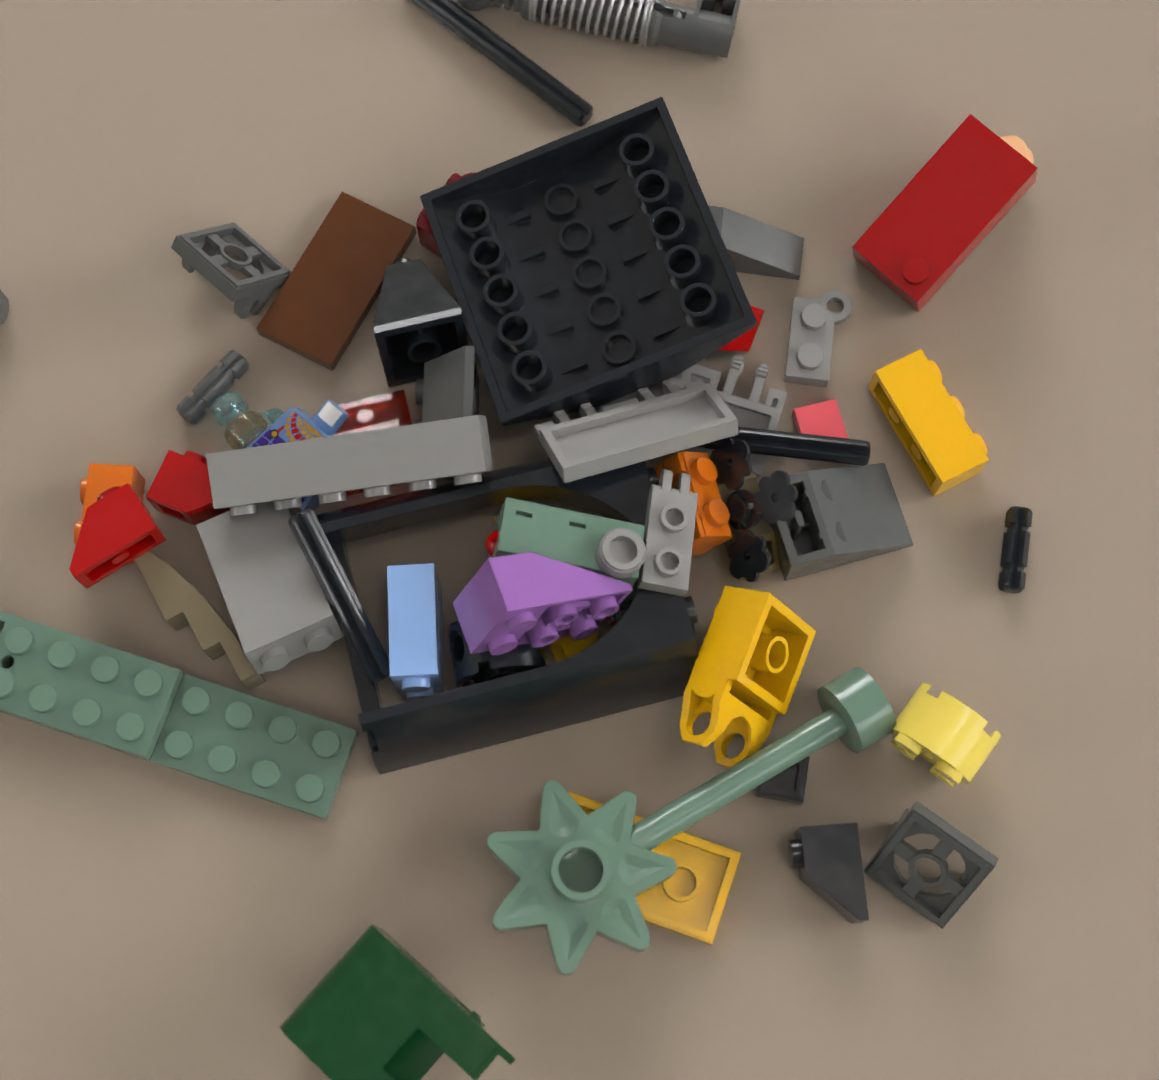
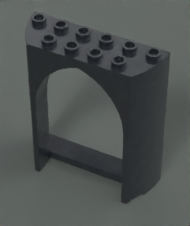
[316,457,699,775]

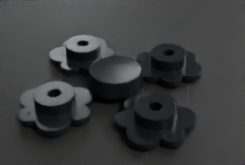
[710,438,798,582]

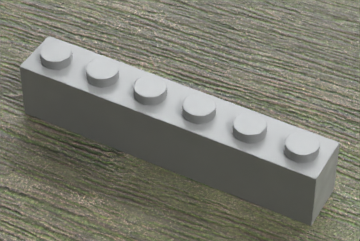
[206,415,494,516]

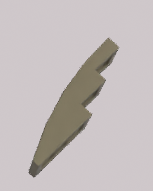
[135,551,266,690]

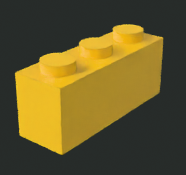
[868,349,989,497]

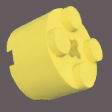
[890,683,1001,788]

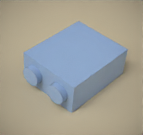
[387,563,445,701]

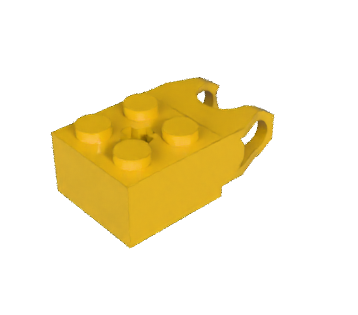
[679,586,816,768]

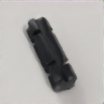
[998,506,1033,593]

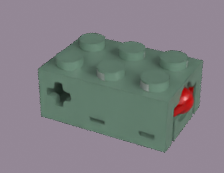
[485,497,645,606]

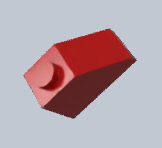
[69,483,166,589]

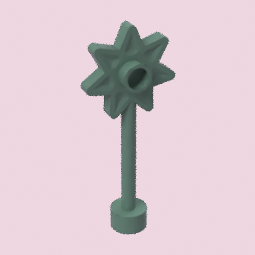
[487,667,896,976]

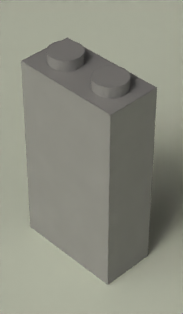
[196,501,344,675]

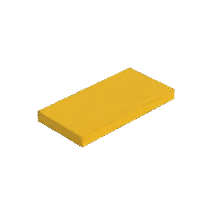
[567,791,741,945]

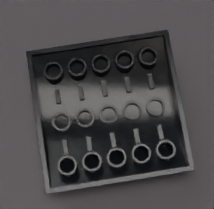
[420,97,757,426]

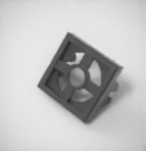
[171,222,291,319]
[863,801,998,929]

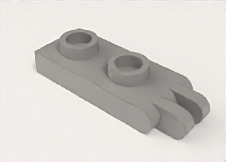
[637,469,698,596]

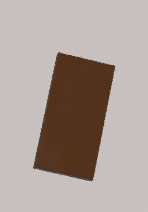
[256,192,416,371]

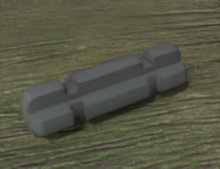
[176,350,249,424]

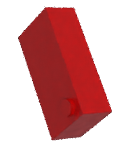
[852,114,1038,312]

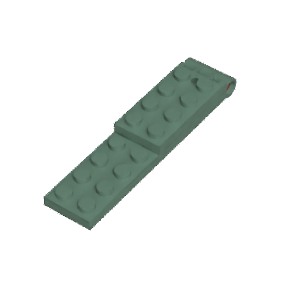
[0,611,359,820]

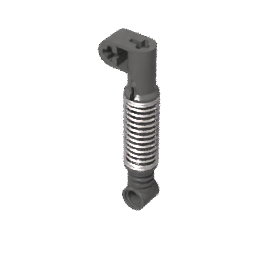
[457,0,741,58]

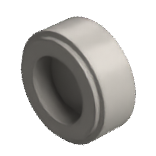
[596,528,646,579]

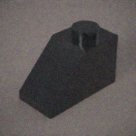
[788,822,869,924]

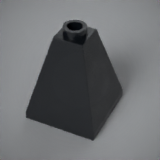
[373,258,468,387]

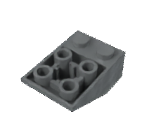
[763,463,913,581]

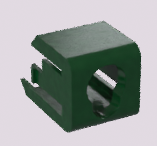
[280,924,515,1080]

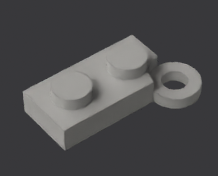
[784,290,853,387]

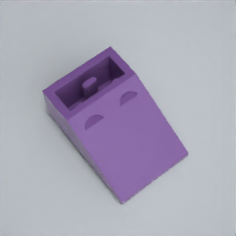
[452,552,633,655]

